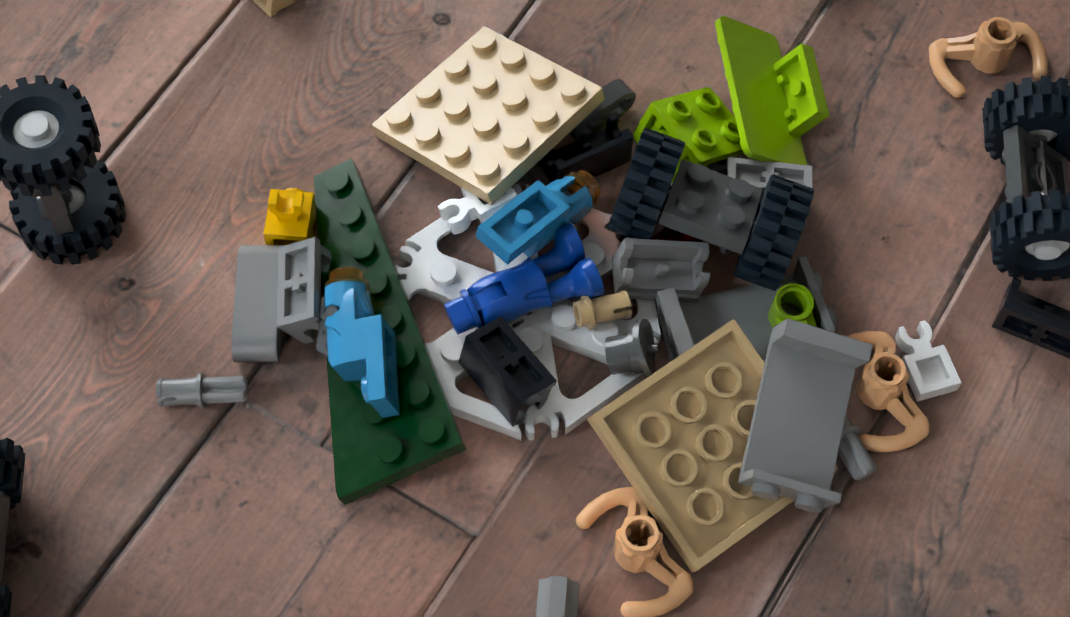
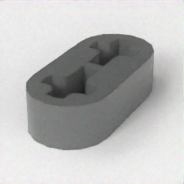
[570,79,636,140]

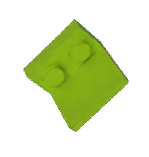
[632,87,744,182]

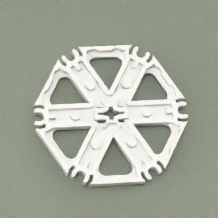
[395,184,661,441]

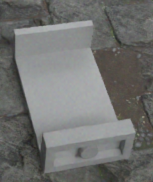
[655,256,838,363]
[738,318,873,513]

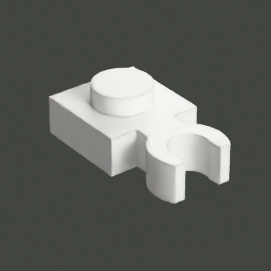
[438,187,518,235]
[895,320,962,402]

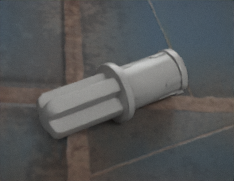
[156,373,249,408]
[838,416,877,481]

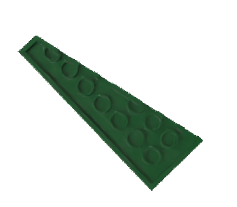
[314,158,466,505]

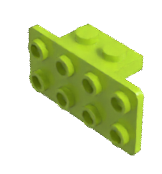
[715,16,830,165]

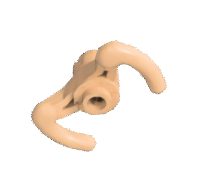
[929,17,1048,98]
[846,331,930,453]
[576,487,694,617]

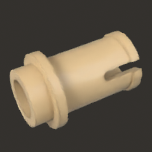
[573,290,632,330]

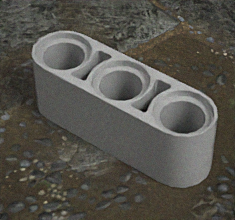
[232,245,284,362]

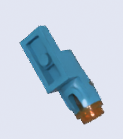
[476,170,601,265]
[316,267,400,418]

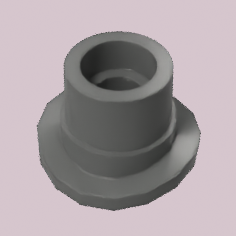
[605,319,660,378]

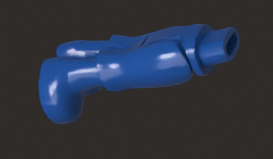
[443,222,604,335]

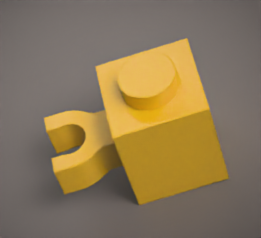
[263,188,317,246]

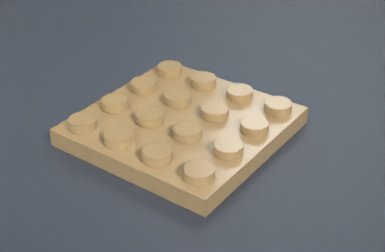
[372,26,605,205]
[587,319,838,573]

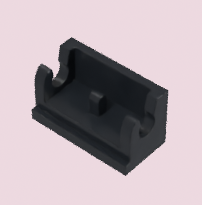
[538,115,634,190]
[992,277,1070,359]
[458,316,557,427]

